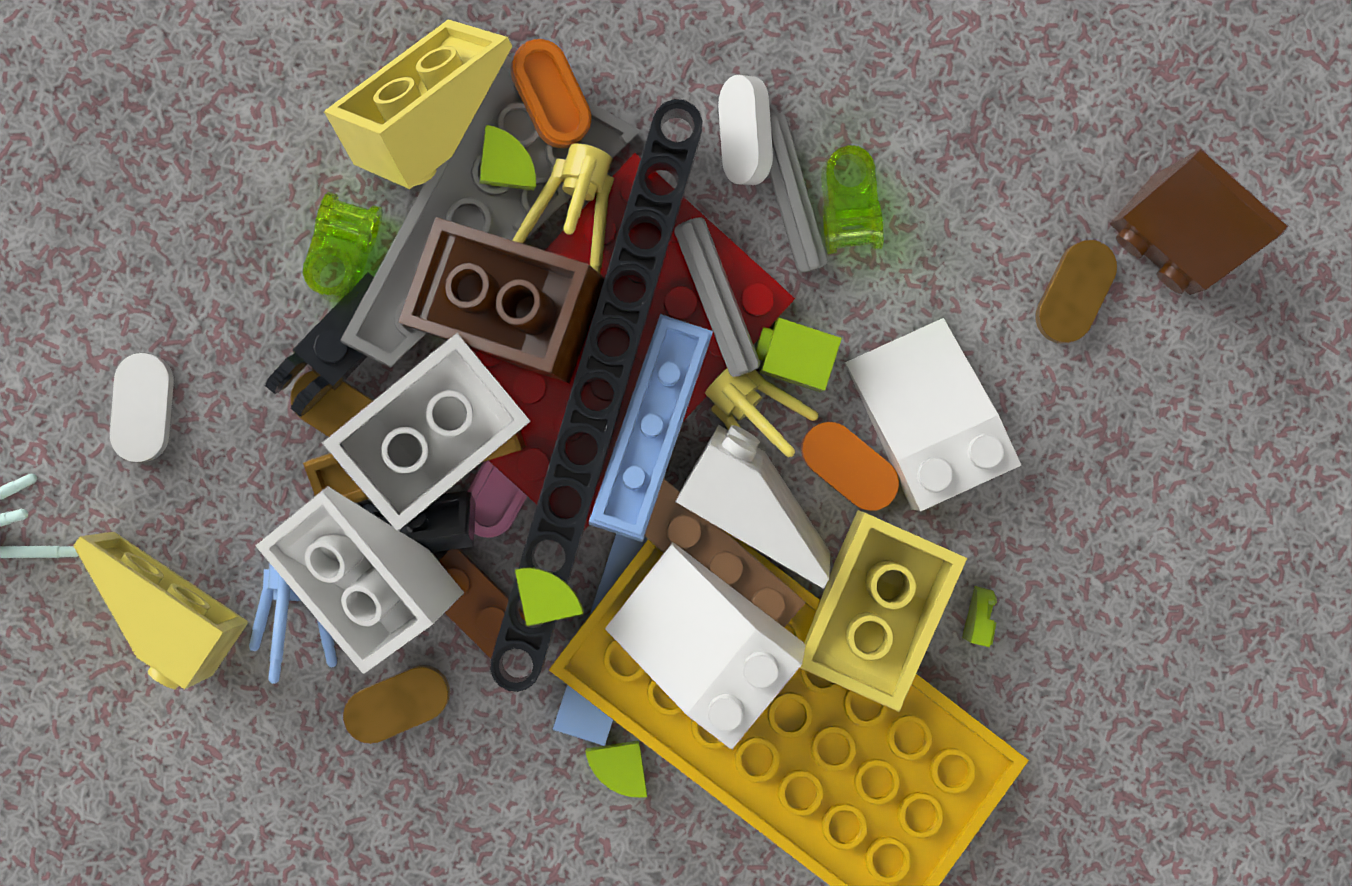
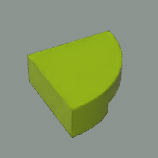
[479,125,536,191]
[515,568,584,626]
[962,586,997,648]
[585,740,647,798]

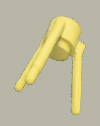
[512,143,614,274]
[705,368,818,457]

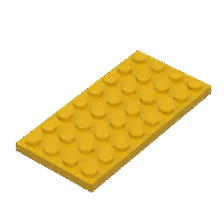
[548,529,1029,886]

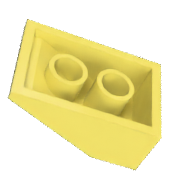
[324,19,512,189]
[799,510,967,712]
[74,532,248,690]

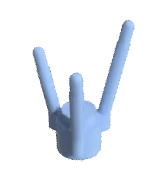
[249,563,337,684]

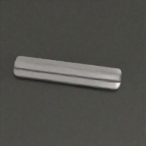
[769,114,828,272]
[675,217,760,377]

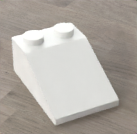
[845,318,1021,511]
[323,333,530,531]
[676,424,830,588]
[255,486,464,674]
[605,542,806,750]

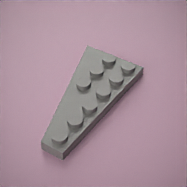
[340,56,641,368]

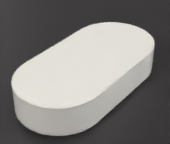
[718,75,773,185]
[110,353,174,462]

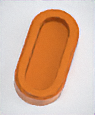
[511,39,591,148]
[801,422,899,511]

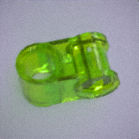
[821,145,884,254]
[303,192,383,302]

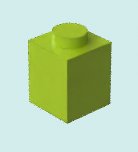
[755,318,842,392]

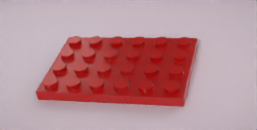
[472,152,795,531]

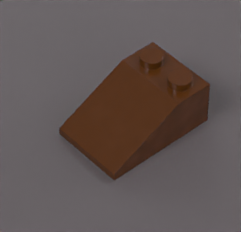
[1110,149,1289,295]
[398,217,605,383]

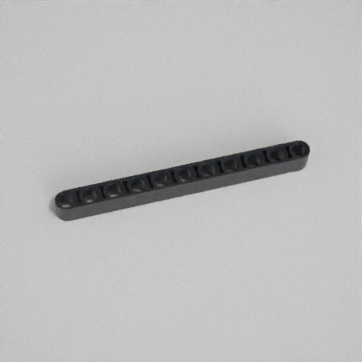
[490,99,703,692]

